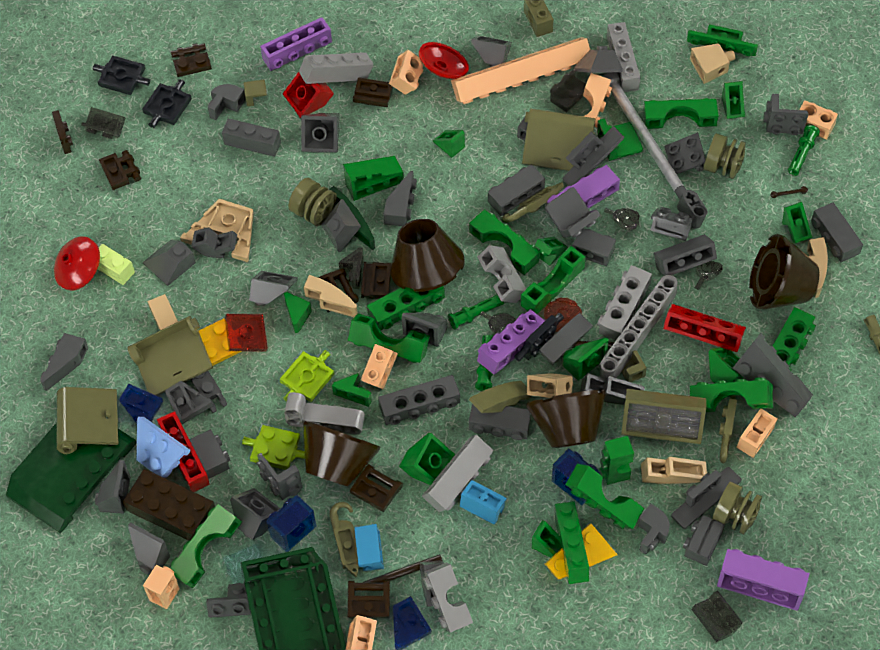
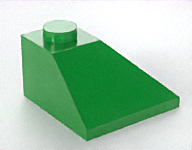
[562,338,609,381]
[708,347,746,384]
[399,433,456,485]

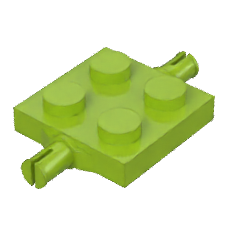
[280,350,335,402]
[242,425,305,470]

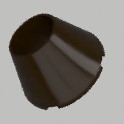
[390,219,465,292]
[749,234,820,310]
[526,390,606,448]
[303,421,381,487]

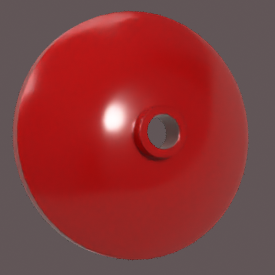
[419,42,469,79]
[54,236,100,291]

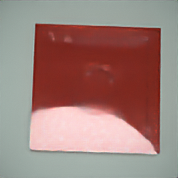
[225,314,268,351]

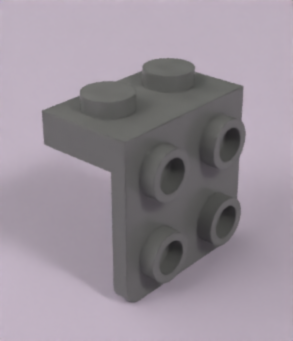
[763,94,808,135]
[545,187,601,238]
[650,207,693,241]
[257,453,303,500]

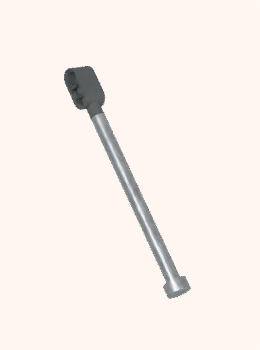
[603,72,708,228]

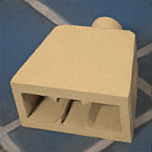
[690,44,735,84]
[527,373,573,398]

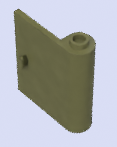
[522,109,596,171]
[127,316,213,398]
[57,387,118,454]

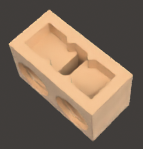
[389,50,423,95]
[799,100,838,140]
[361,344,398,389]
[736,408,778,458]
[143,565,180,609]
[345,615,377,650]

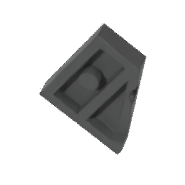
[165,381,214,424]

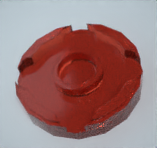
[544,298,582,332]

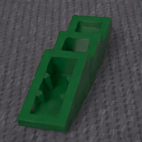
[329,186,375,250]

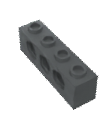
[378,375,460,425]

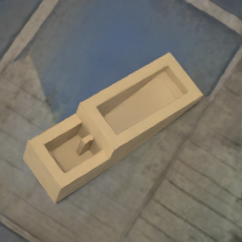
[807,237,828,298]
[304,275,358,317]
[147,294,178,331]
[641,457,707,484]

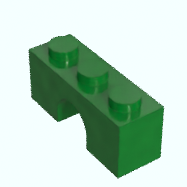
[599,436,634,485]

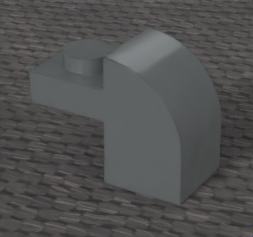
[208,84,246,120]
[191,227,237,258]
[638,503,670,554]

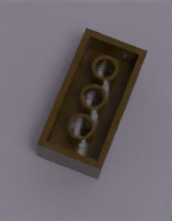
[123,469,215,541]

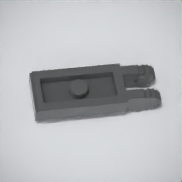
[190,371,227,413]

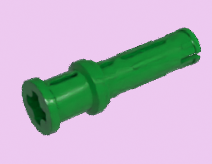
[788,125,820,176]
[447,294,504,330]
[475,335,493,391]

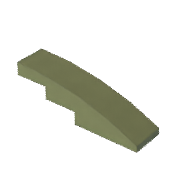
[469,381,532,413]

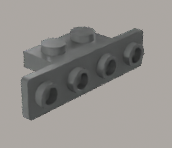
[562,127,624,186]
[671,467,742,529]
[206,583,251,618]

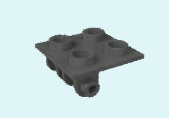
[665,132,706,174]

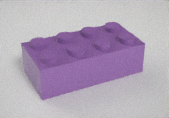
[717,549,810,611]

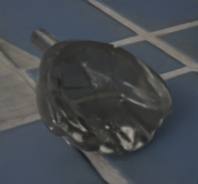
[604,208,640,230]
[694,261,723,290]
[480,311,516,335]

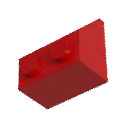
[283,72,334,118]

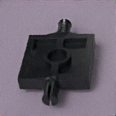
[93,55,151,95]
[142,79,192,128]
[514,313,564,362]

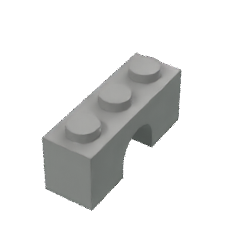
[477,245,526,303]
[423,562,473,633]

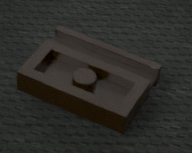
[353,78,393,107]
[52,110,73,154]
[361,262,391,299]

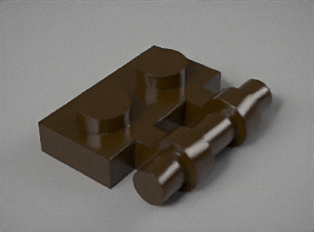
[171,43,212,77]
[99,150,141,190]

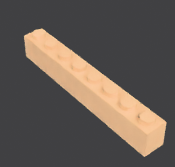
[451,37,590,104]

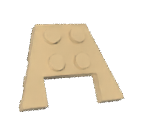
[180,199,254,262]

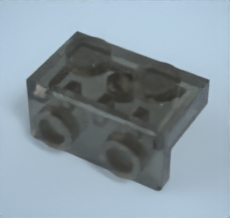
[550,69,586,112]
[81,107,126,139]
[691,591,742,643]

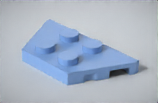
[136,417,190,478]

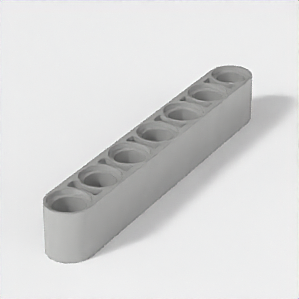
[600,275,677,379]

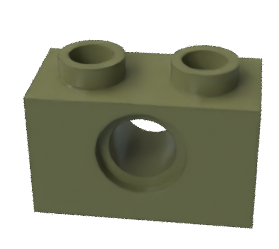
[524,0,554,37]

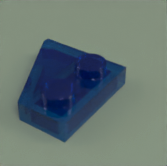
[119,384,164,424]
[393,596,432,650]

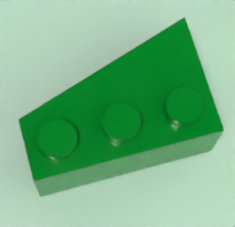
[343,156,404,201]

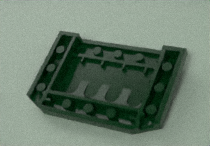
[6,422,137,533]
[240,547,346,650]

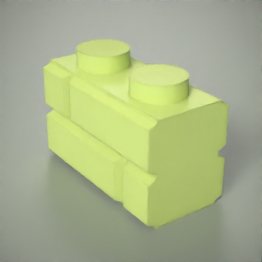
[98,244,135,285]

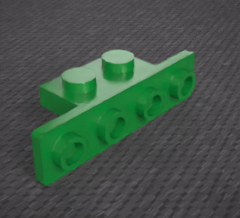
[687,24,758,56]

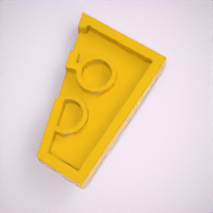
[544,523,618,580]

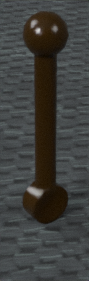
[770,186,808,198]

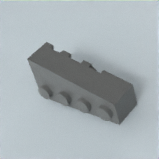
[732,333,813,418]

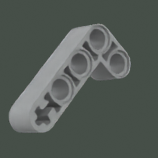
[284,392,365,434]

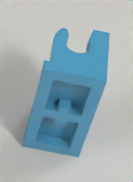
[459,480,507,525]
[354,524,384,571]

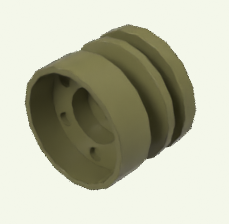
[704,133,746,179]
[288,177,337,226]
[712,481,762,535]

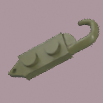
[502,182,564,223]
[719,395,737,463]
[330,502,360,577]

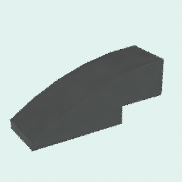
[539,313,593,366]
[580,373,645,405]

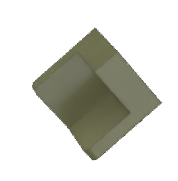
[243,79,267,107]
[621,350,647,382]

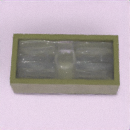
[621,389,706,444]

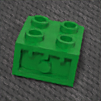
[597,118,643,161]

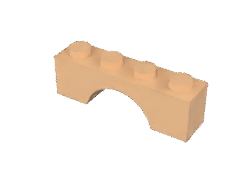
[583,73,612,134]

